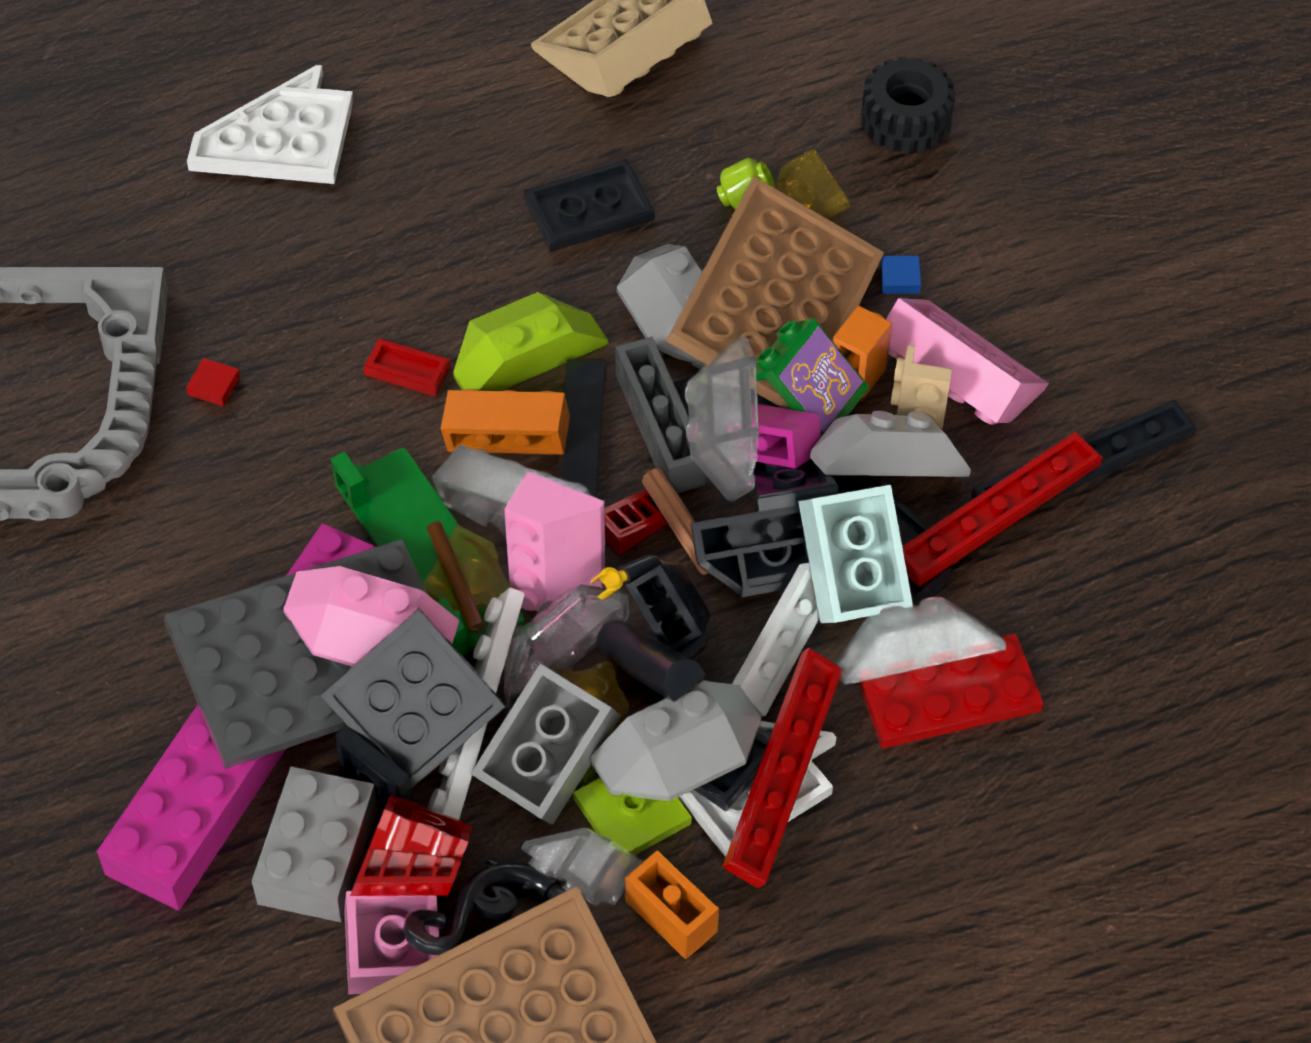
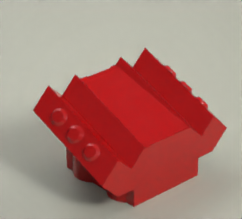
[350,794,472,896]

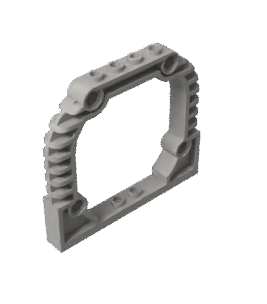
[0,267,168,521]

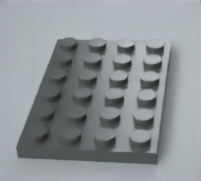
[164,539,428,769]

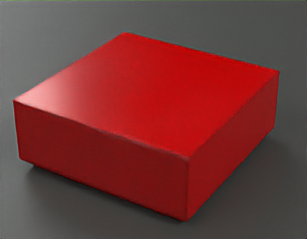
[186,358,240,407]

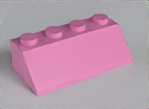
[886,298,1049,425]
[505,471,605,615]

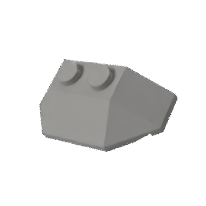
[617,244,710,370]
[810,411,971,477]
[590,681,761,801]

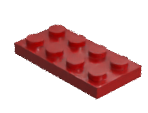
[857,634,1043,749]

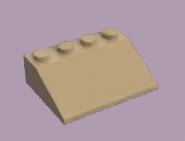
[531,0,712,97]

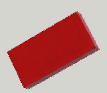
[364,338,451,397]

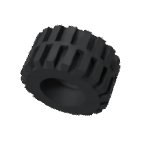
[861,56,955,155]

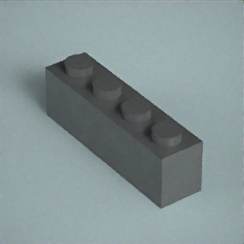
[615,336,707,494]

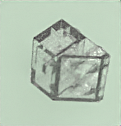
[520,828,643,906]

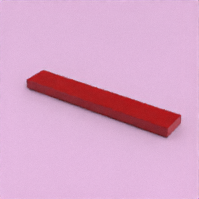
[902,431,1103,587]
[722,648,843,888]

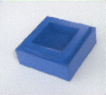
[880,256,921,294]

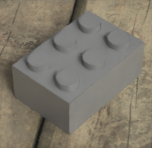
[471,664,621,825]
[252,767,378,923]

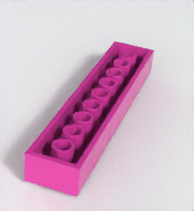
[97,523,376,911]

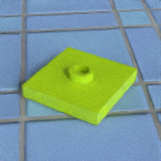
[573,778,692,865]

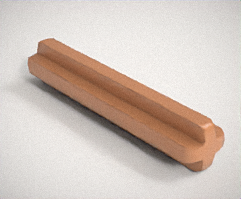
[642,468,709,575]

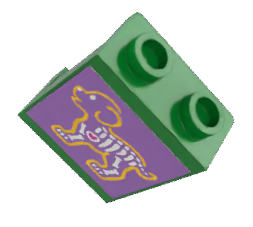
[749,318,869,437]

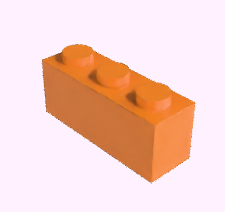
[441,389,570,455]

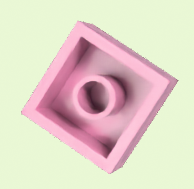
[344,891,439,995]

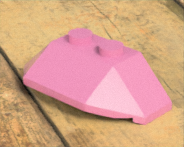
[283,566,459,666]

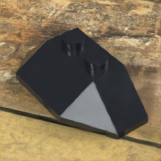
[690,505,809,597]

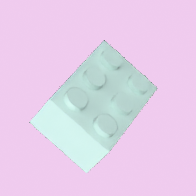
[798,485,913,623]

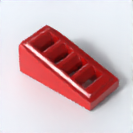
[604,489,668,556]

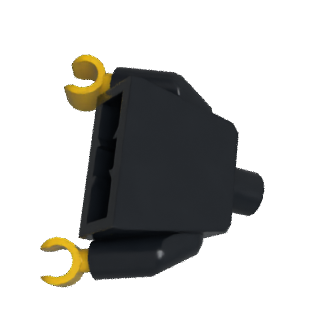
[590,555,711,660]

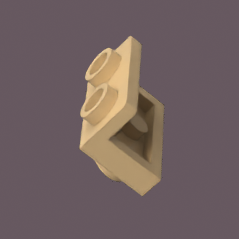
[891,345,952,428]

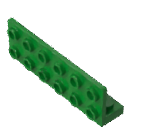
[330,448,524,656]

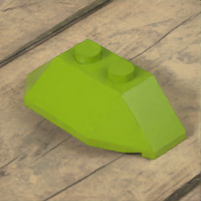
[453,292,608,391]

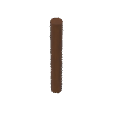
[426,521,484,633]

